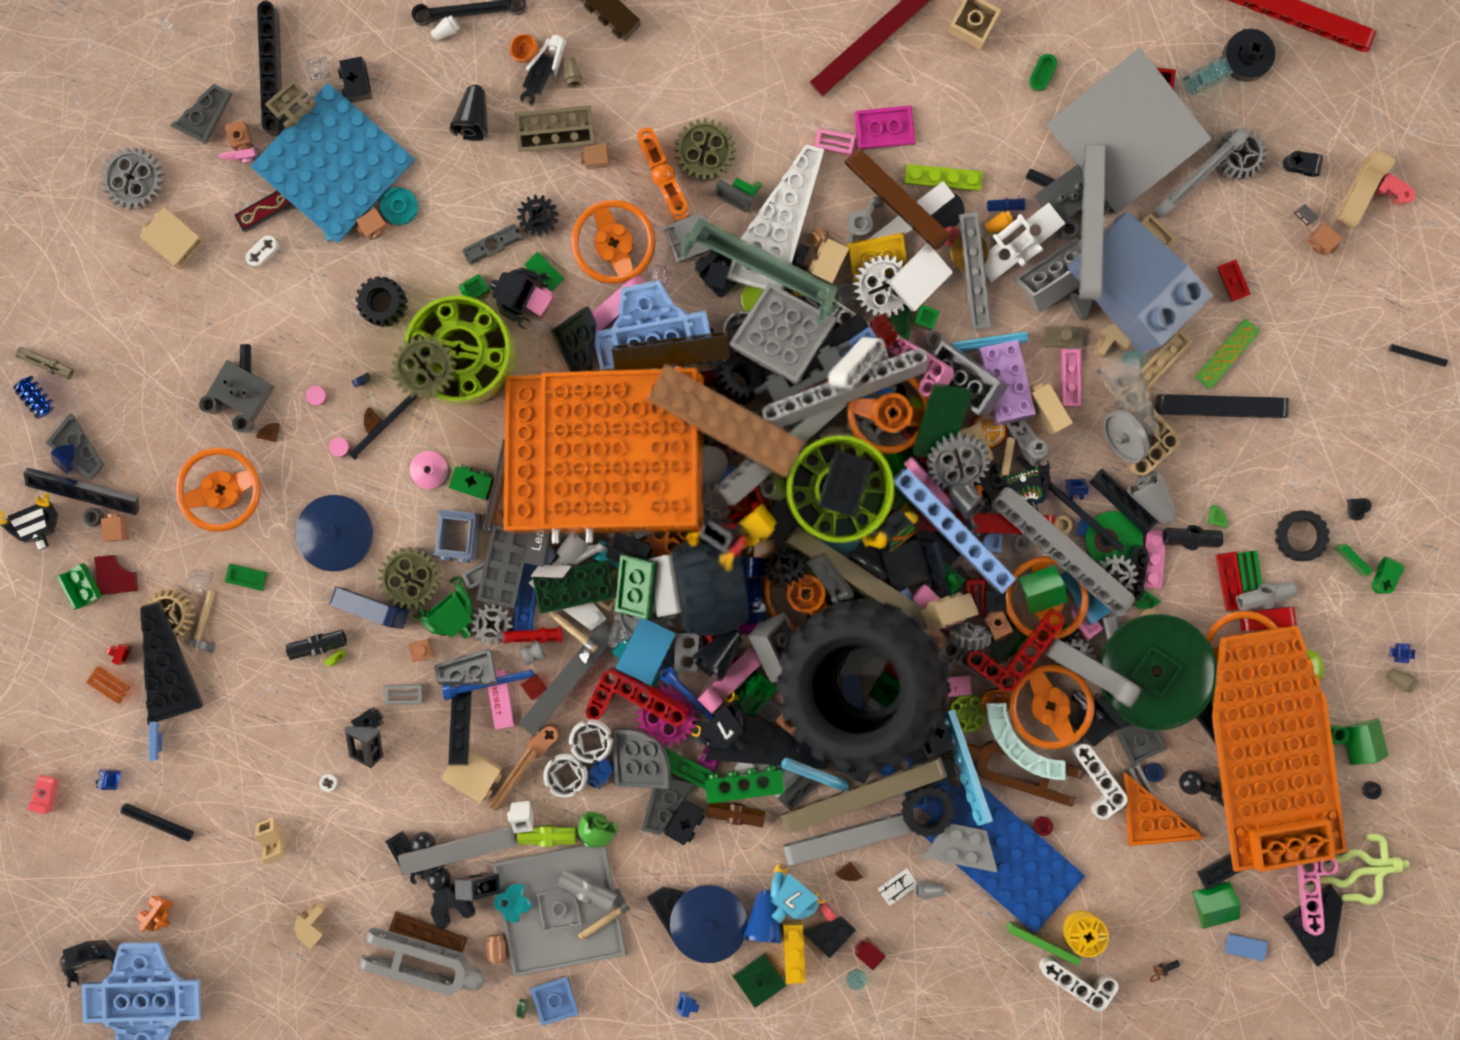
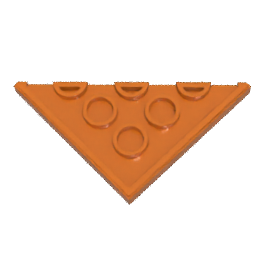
[1122,772,1203,846]

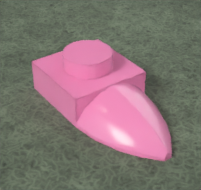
[218,148,259,163]
[1071,604,1104,641]

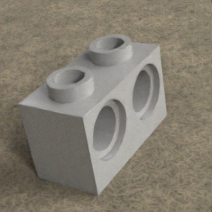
[674,632,703,672]

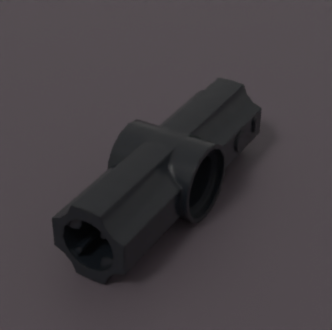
[1162,525,1223,550]
[286,629,347,660]

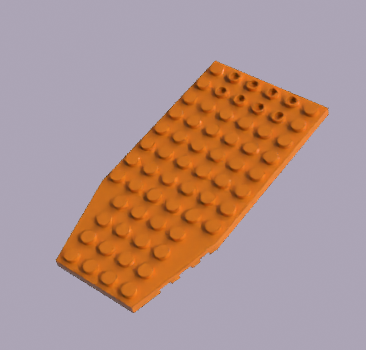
[1212,625,1347,872]

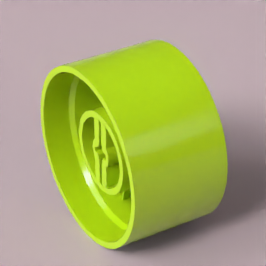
[404,296,516,406]
[785,436,894,542]

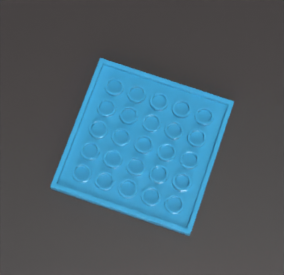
[250,83,415,244]

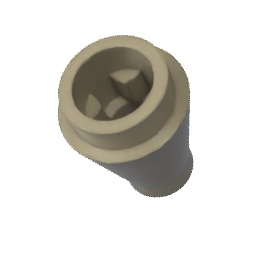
[564,57,583,88]
[1386,668,1418,693]

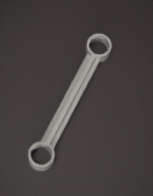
[1154,128,1250,218]

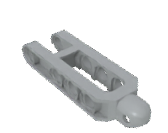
[359,928,485,996]

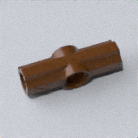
[706,802,766,828]

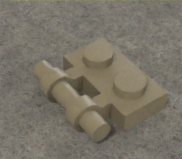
[265,79,317,130]

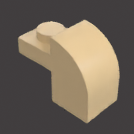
[1094,323,1132,358]
[255,817,287,865]
[295,902,328,950]

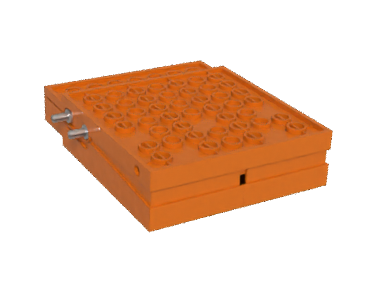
[504,367,704,544]

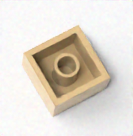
[947,0,1002,50]
[808,238,849,284]

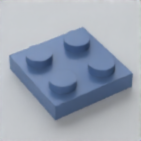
[530,976,579,1026]

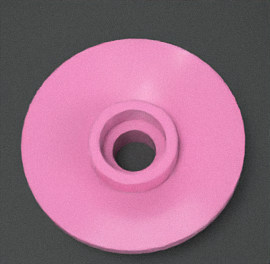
[410,451,448,489]

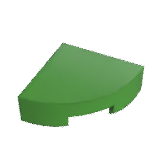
[1207,505,1228,528]

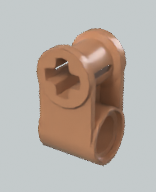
[524,723,561,759]

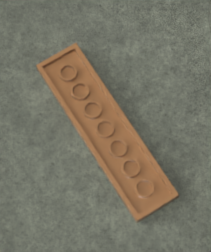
[646,365,804,477]

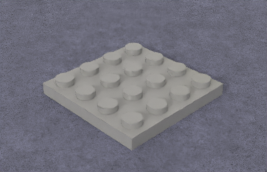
[729,283,836,384]

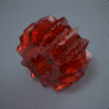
[870,313,900,348]

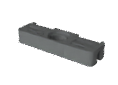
[463,224,523,265]

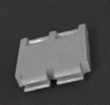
[662,214,710,264]

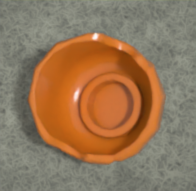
[510,34,539,63]
[981,688,1010,713]

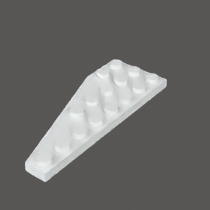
[727,144,824,291]

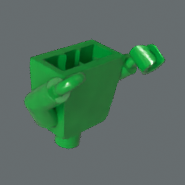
[414,577,473,639]

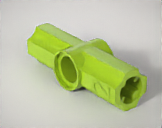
[517,825,576,847]

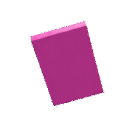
[854,105,915,150]

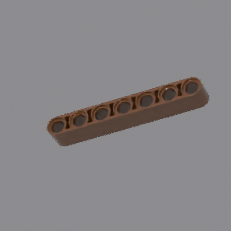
[844,148,951,251]

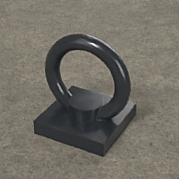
[848,541,888,580]

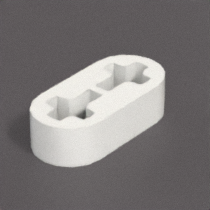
[246,236,279,268]

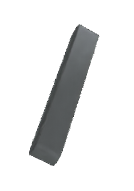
[519,622,617,736]

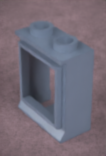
[434,509,482,563]

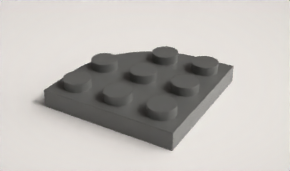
[612,728,671,789]

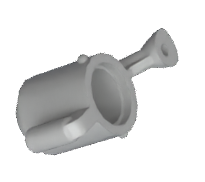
[845,196,882,243]
[556,533,608,566]

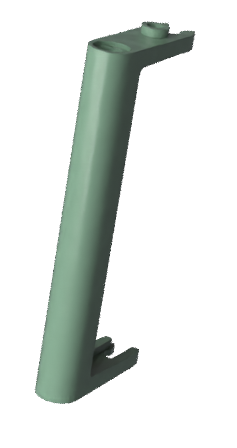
[680,218,838,325]

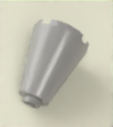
[1127,470,1177,524]

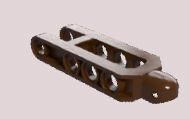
[967,740,1085,807]

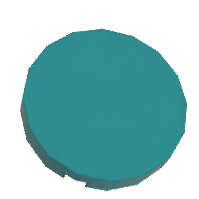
[380,187,418,226]

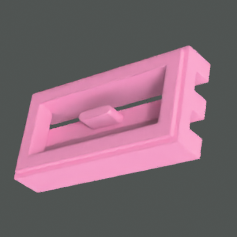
[814,128,855,156]

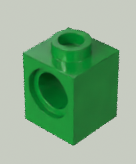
[912,304,940,332]

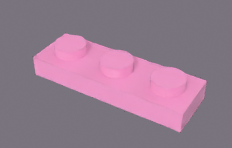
[1144,530,1165,589]

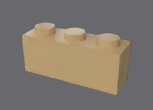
[921,592,979,632]

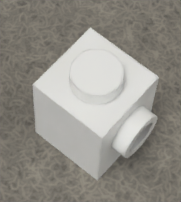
[507,801,534,833]

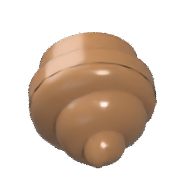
[809,228,829,247]

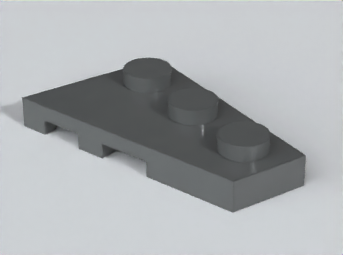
[170,84,233,144]
[46,413,105,480]
[434,649,498,685]
[641,777,693,835]

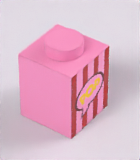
[525,287,555,319]

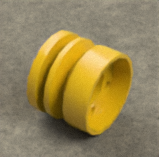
[1062,910,1109,957]

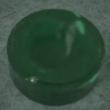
[516,998,529,1019]

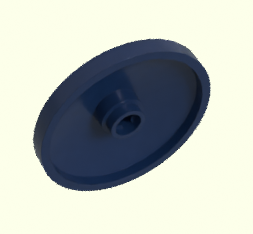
[295,495,373,571]
[670,884,747,963]

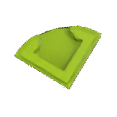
[324,649,347,667]

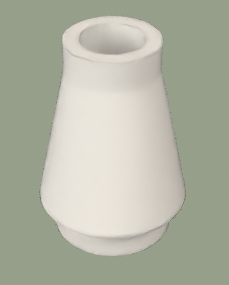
[431,15,460,41]

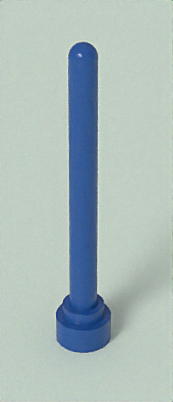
[660,667,715,721]
[442,670,535,701]

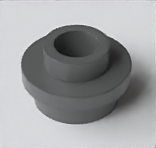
[83,508,103,527]

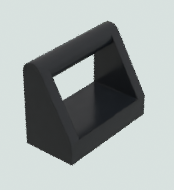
[345,726,384,768]

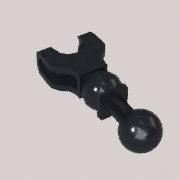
[1179,770,1224,807]
[411,832,476,930]

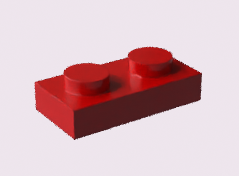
[1217,259,1251,302]

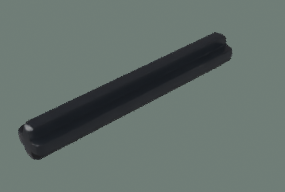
[120,803,194,842]

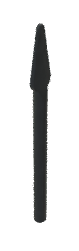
[1017,456,1125,553]

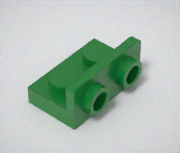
[57,563,102,610]
[735,670,777,717]

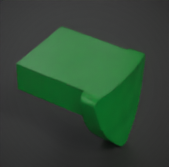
[732,177,762,201]
[459,274,490,299]

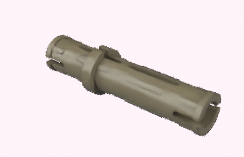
[15,347,74,380]

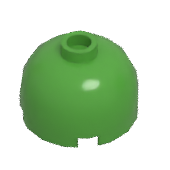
[578,811,618,848]

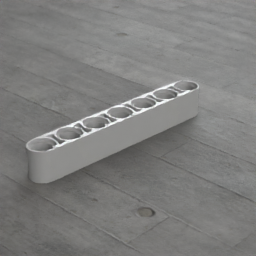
[783,813,913,865]

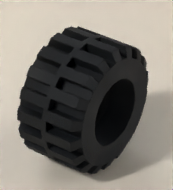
[355,276,408,327]
[713,352,765,405]

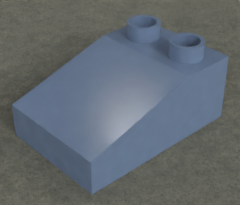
[1067,212,1213,353]

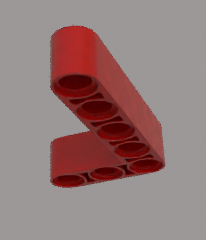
[967,610,1064,692]
[585,667,690,726]

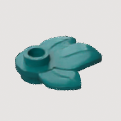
[494,884,533,922]

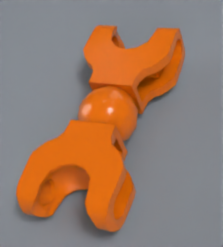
[637,127,688,221]

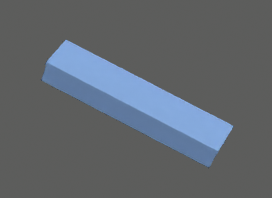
[893,468,1016,593]

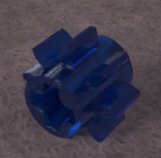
[1389,643,1415,663]

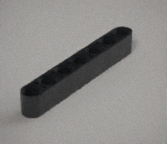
[257,0,284,137]
[1156,394,1289,418]

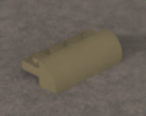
[514,105,595,152]

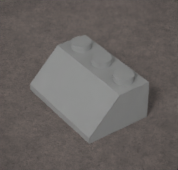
[648,554,681,617]
[748,613,795,683]

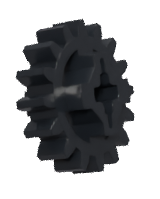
[517,194,559,237]
[764,549,807,586]

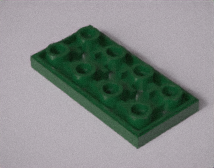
[912,383,972,458]
[532,560,616,614]

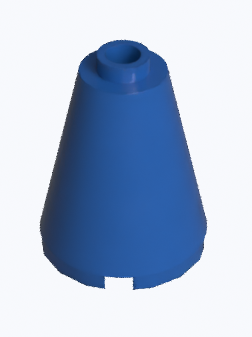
[743,890,782,943]

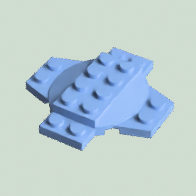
[595,280,711,370]
[82,942,202,1040]

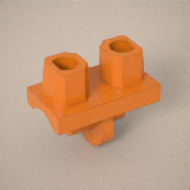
[136,896,173,931]

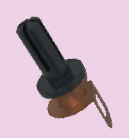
[1150,960,1180,983]

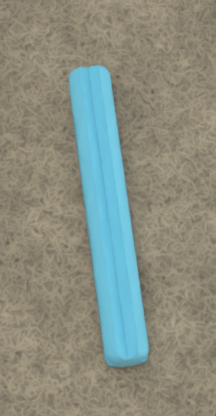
[952,332,1028,352]
[782,758,849,791]

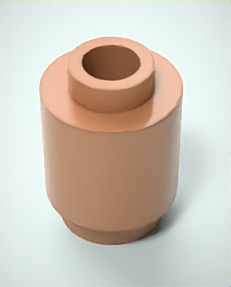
[486,934,506,964]

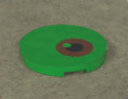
[1084,511,1143,568]

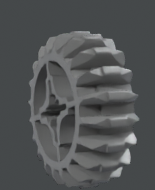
[1215,128,1268,180]

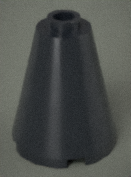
[449,84,488,141]
[691,629,743,682]

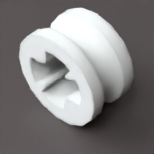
[319,774,338,792]

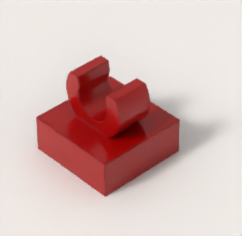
[106,643,132,665]

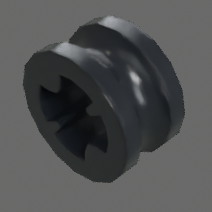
[1362,781,1382,800]

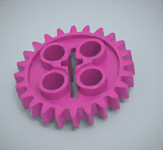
[636,684,698,747]

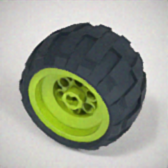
[671,537,749,636]

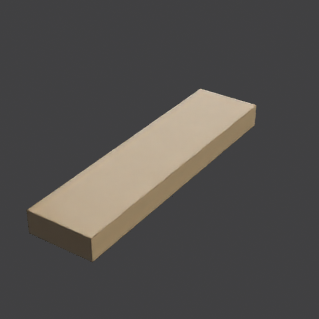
[1129,329,1193,396]

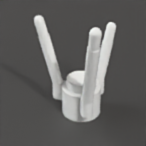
[526,35,566,77]

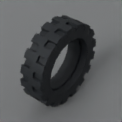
[1275,510,1330,561]
[901,783,955,837]

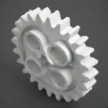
[852,255,906,318]

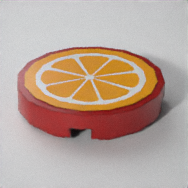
[969,412,1008,449]

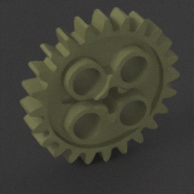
[674,118,736,182]
[391,335,456,400]
[378,547,441,609]

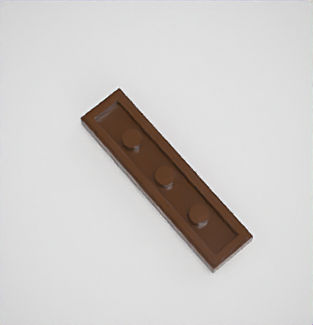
[388,911,468,953]

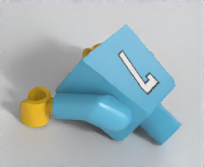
[771,863,825,924]

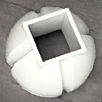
[569,719,613,764]
[543,754,588,798]

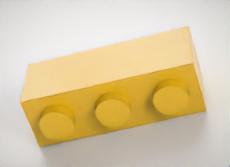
[783,920,806,984]

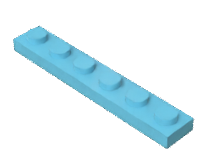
[942,709,993,825]

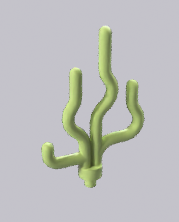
[1305,833,1409,905]

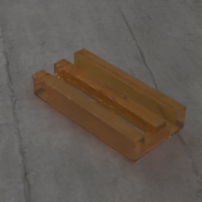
[86,666,131,704]

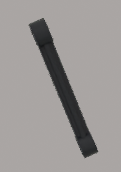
[411,0,527,26]

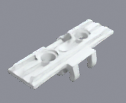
[985,203,1066,282]

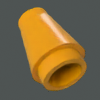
[985,211,1014,234]

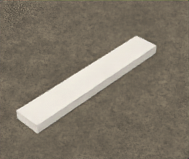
[869,181,955,239]

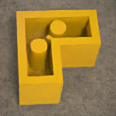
[738,504,777,549]

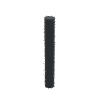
[1389,344,1448,367]

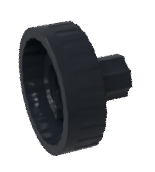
[1222,28,1276,82]

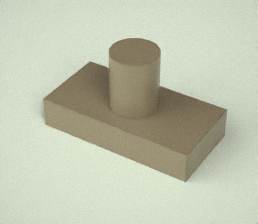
[1043,327,1083,347]

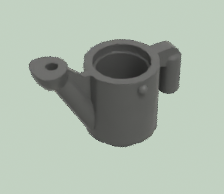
[949,482,985,533]

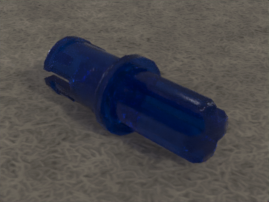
[986,197,1025,212]

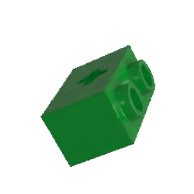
[449,464,493,501]

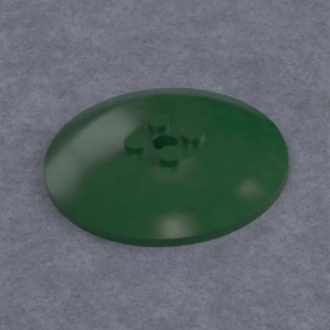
[1099,614,1217,730]

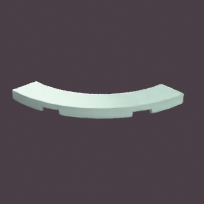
[986,703,1066,780]

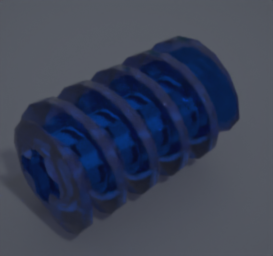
[13,376,54,419]

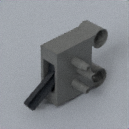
[1026,164,1110,240]
[199,344,275,433]

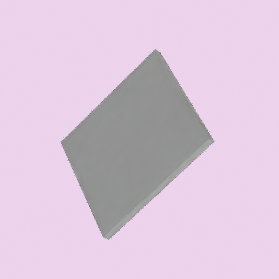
[1046,47,1212,214]
[491,844,627,977]

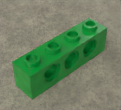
[704,765,785,804]

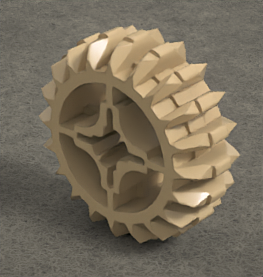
[146,589,196,639]

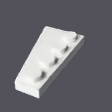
[528,560,606,631]

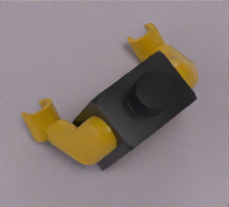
[860,502,918,554]

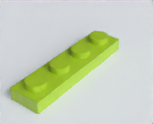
[904,164,983,192]

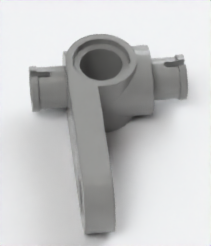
[1006,420,1050,466]

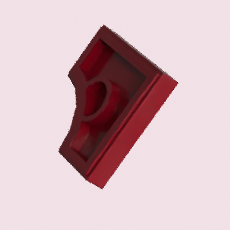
[94,555,138,595]

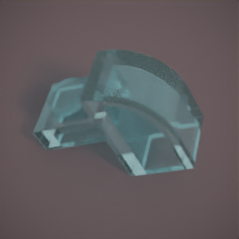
[1183,55,1233,95]

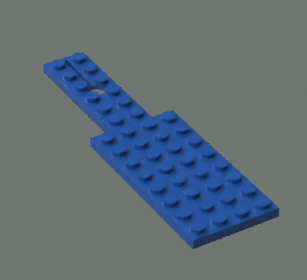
[877,757,1085,934]

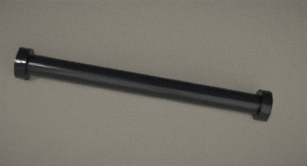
[348,393,418,460]

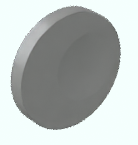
[1103,410,1149,463]

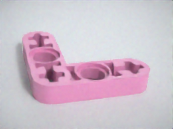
[904,457,956,512]

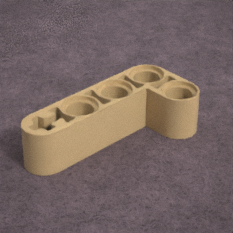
[1336,150,1396,229]

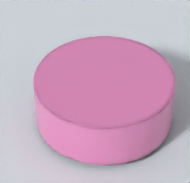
[306,386,327,406]
[329,438,350,457]

